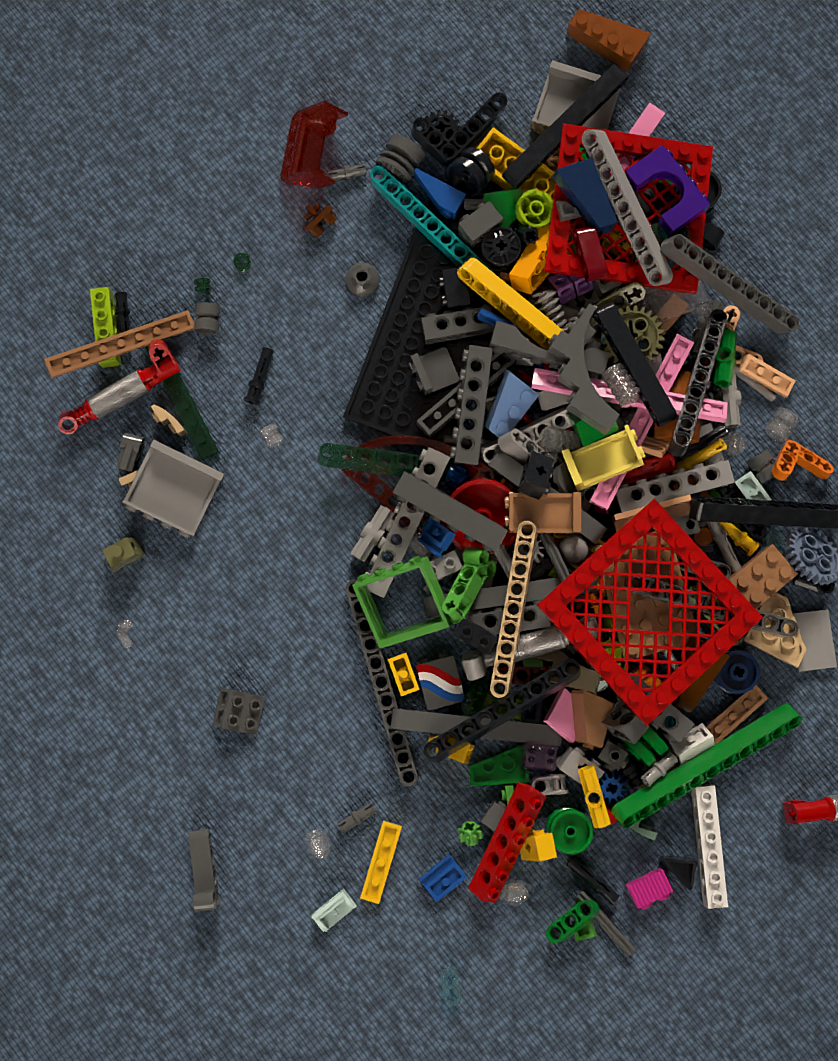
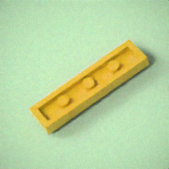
[360,820,402,904]

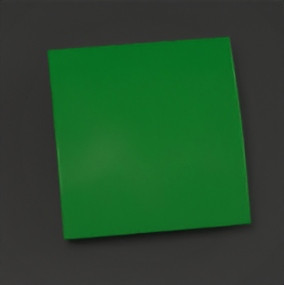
[484,189,523,228]

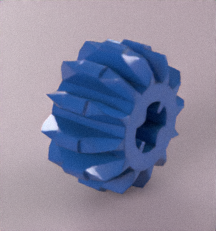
[595,771,627,805]

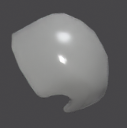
[558,534,589,565]

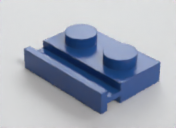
[417,518,456,559]
[419,854,467,902]

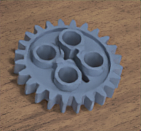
[784,528,838,586]

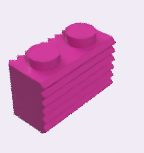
[625,868,673,910]

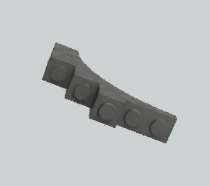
[548,303,620,435]

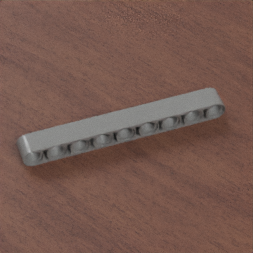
[582,129,673,286]

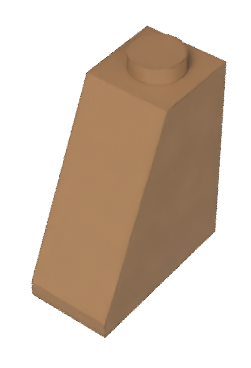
[571,690,614,750]

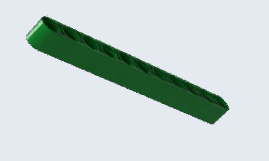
[611,703,802,828]

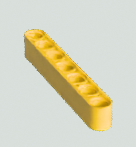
[457,258,565,351]

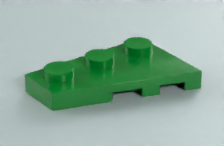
[469,743,529,787]

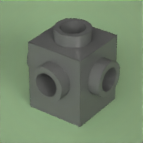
[598,741,630,772]

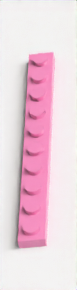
[589,334,694,511]
[531,368,728,423]

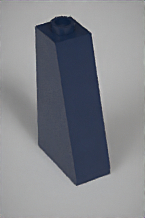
[552,158,618,234]

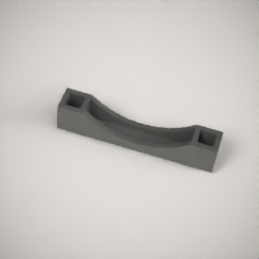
[489,321,609,379]

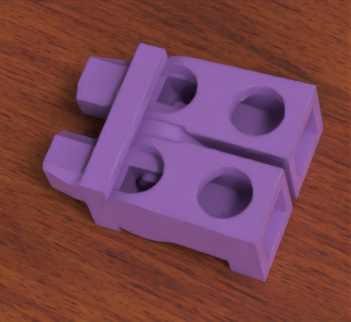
[544,273,593,305]

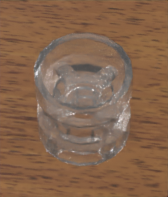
[259,423,285,449]

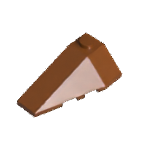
[653,369,700,445]

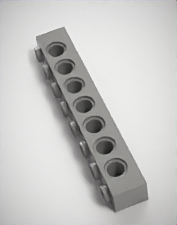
[365,447,450,598]

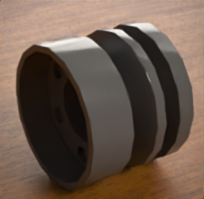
[376,134,425,185]

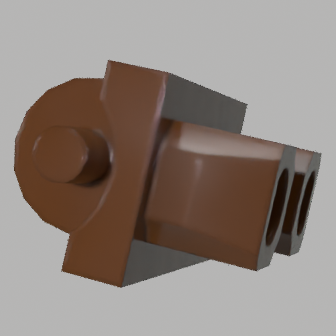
[303,204,337,238]

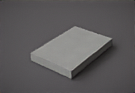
[793,609,837,672]

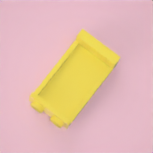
[561,425,645,491]

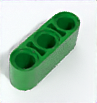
[546,900,599,943]

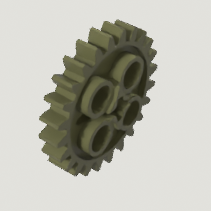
[601,305,665,368]

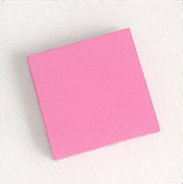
[543,688,575,743]

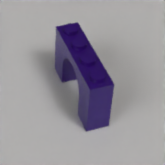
[625,145,710,238]

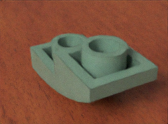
[630,821,657,840]

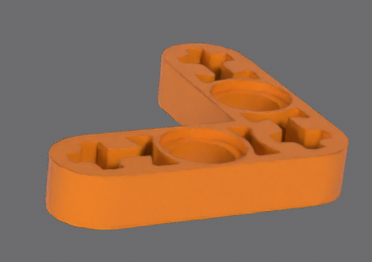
[771,440,834,481]

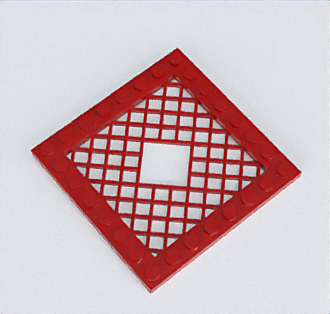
[544,123,713,294]
[537,498,763,726]

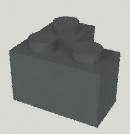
[458,201,503,252]

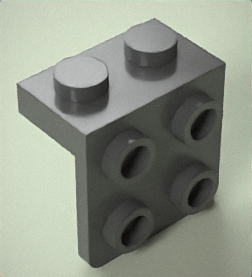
[409,347,459,396]

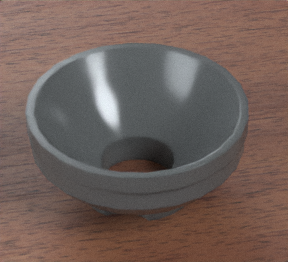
[345,263,380,297]

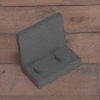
[212,687,265,735]

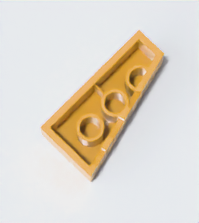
[509,222,570,294]

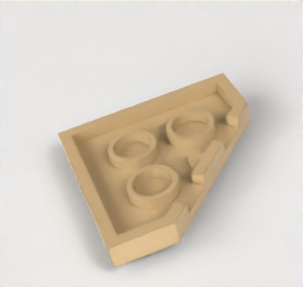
[744,593,807,668]

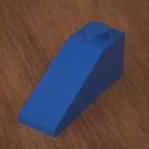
[414,168,466,220]

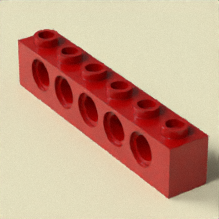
[468,782,546,903]

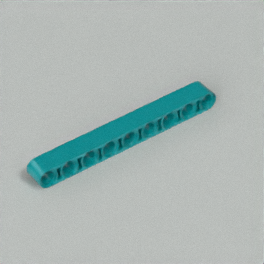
[370,166,495,274]

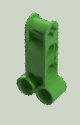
[442,547,496,624]

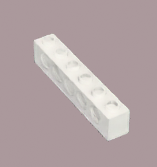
[691,784,728,909]

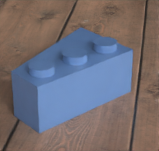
[485,368,539,437]

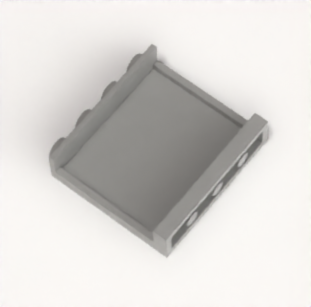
[530,60,621,134]
[122,440,224,538]

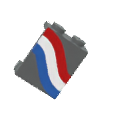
[416,653,466,711]

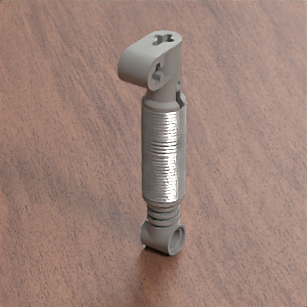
[461,616,598,680]

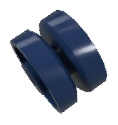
[713,650,760,694]

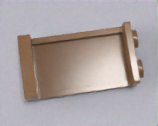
[505,492,581,534]

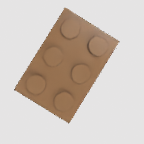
[728,544,798,609]

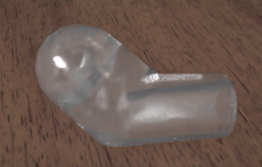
[117,620,134,650]

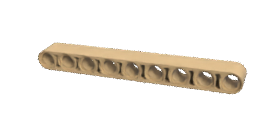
[490,521,538,698]

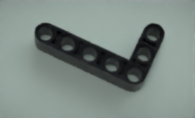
[411,92,508,167]

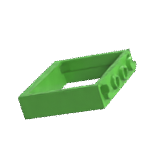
[352,556,452,648]

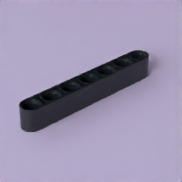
[593,302,677,427]

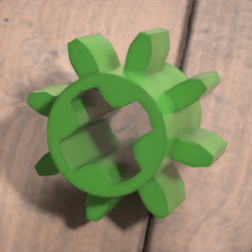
[458,821,483,846]

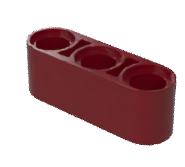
[573,226,607,282]

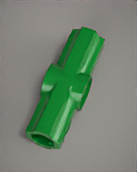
[714,329,737,388]

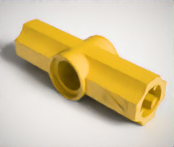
[578,765,611,828]

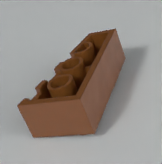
[567,9,651,73]

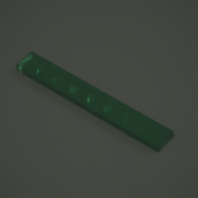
[139,320,220,461]

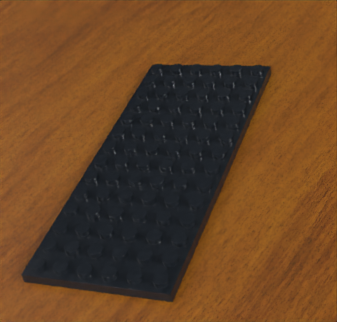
[343,177,528,456]

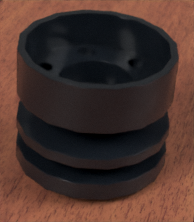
[480,227,521,275]

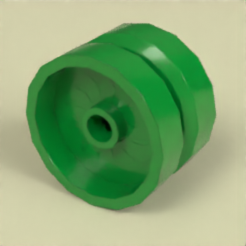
[619,727,669,768]
[545,807,593,854]

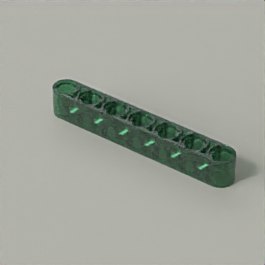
[317,443,451,481]

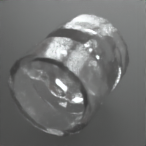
[764,407,800,443]

